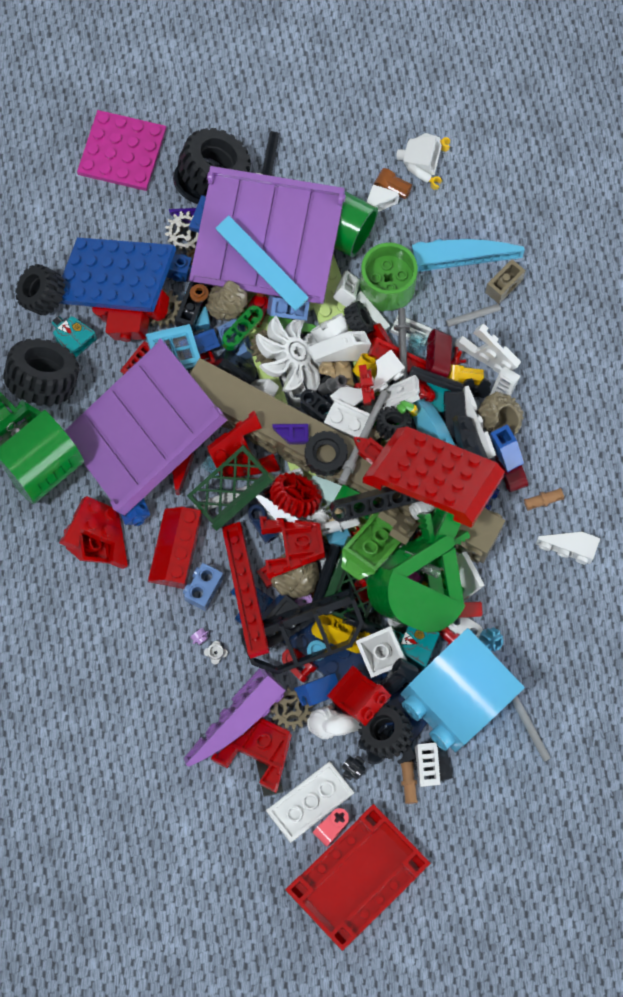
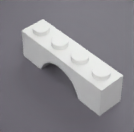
[330,350,405,408]

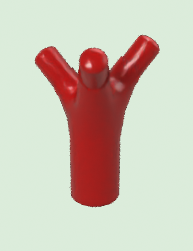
[451,347,466,365]

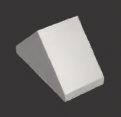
[367,185,399,212]

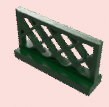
[187,445,275,531]
[324,536,372,619]

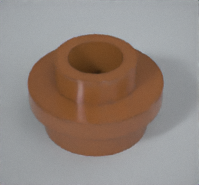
[190,284,209,303]

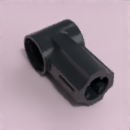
[380,658,418,695]

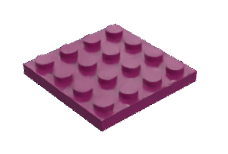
[77,110,167,191]

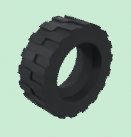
[304,431,348,477]

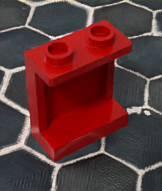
[327,666,391,726]

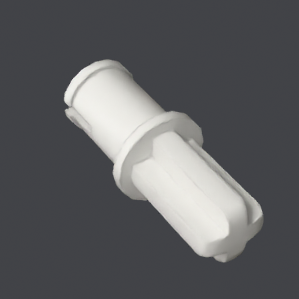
[320,517,360,536]

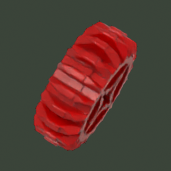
[270,472,322,518]

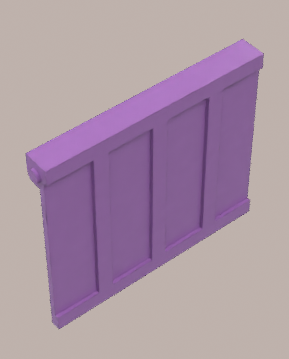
[189,166,346,304]
[64,338,227,516]

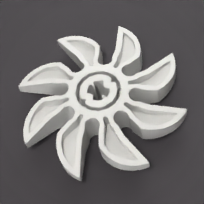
[256,315,322,392]

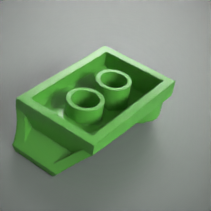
[341,513,401,580]

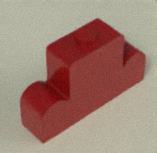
[92,290,170,342]

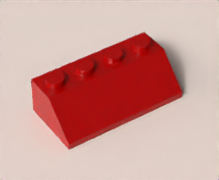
[148,507,202,589]

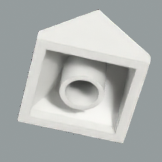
[356,626,407,678]

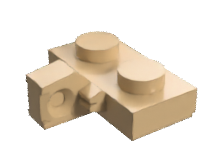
[319,361,354,388]

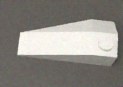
[463,386,496,460]

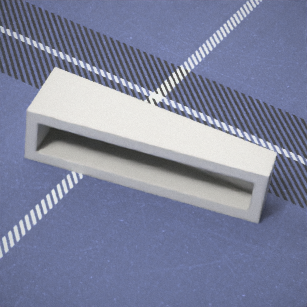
[351,291,390,332]

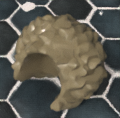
[206,280,248,321]
[477,391,524,436]
[271,554,319,598]

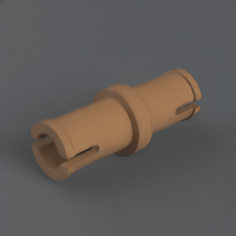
[524,488,564,511]
[401,762,418,804]

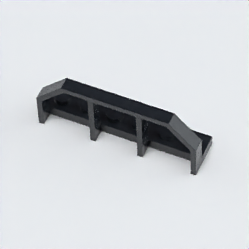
[240,588,364,675]

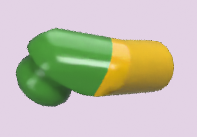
[396,400,419,416]

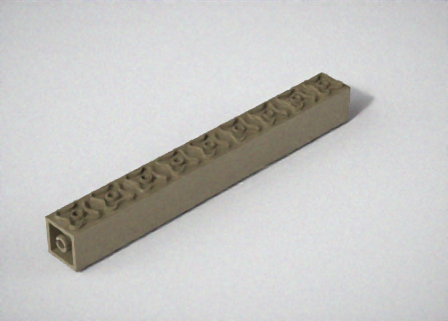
[190,358,506,564]

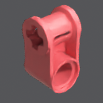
[313,808,349,847]

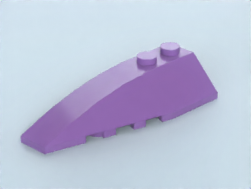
[184,668,285,767]

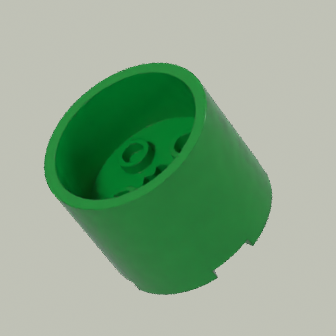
[334,191,378,257]

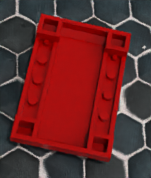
[362,426,505,528]
[285,804,431,951]

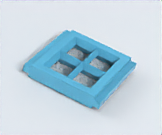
[146,324,200,370]

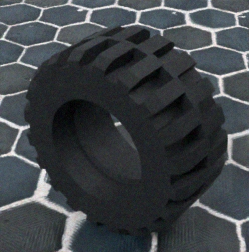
[178,128,251,195]
[3,338,79,406]

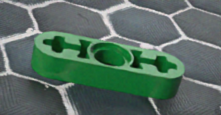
[222,306,263,350]

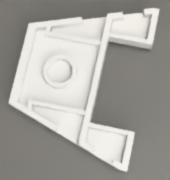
[454,324,521,373]

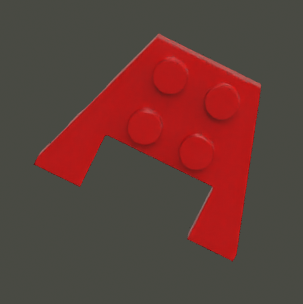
[207,411,280,477]
[59,496,128,569]
[260,516,325,579]
[211,718,292,793]

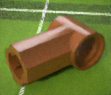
[373,168,412,199]

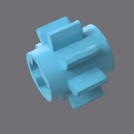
[479,627,503,652]

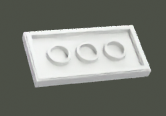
[266,761,354,843]

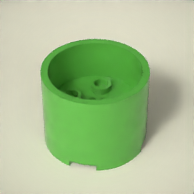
[360,243,418,312]

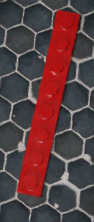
[222,522,270,659]

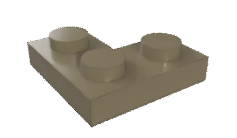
[377,508,419,545]

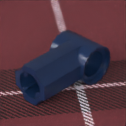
[248,505,279,544]

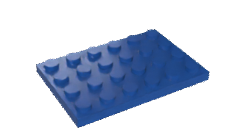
[59,237,176,312]

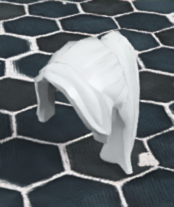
[307,704,362,739]

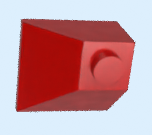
[64,529,111,564]

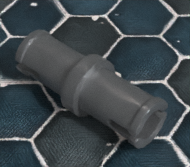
[318,375,347,395]

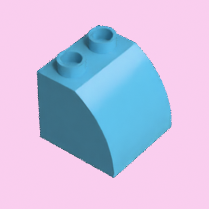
[401,628,525,753]

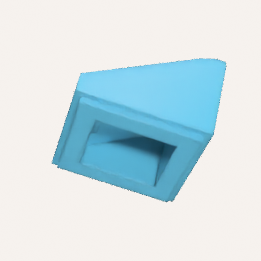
[195,307,210,331]
[326,528,352,551]

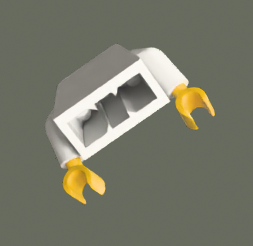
[397,133,450,190]

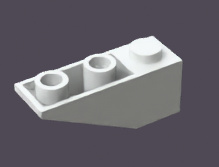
[308,331,371,362]
[536,532,600,565]

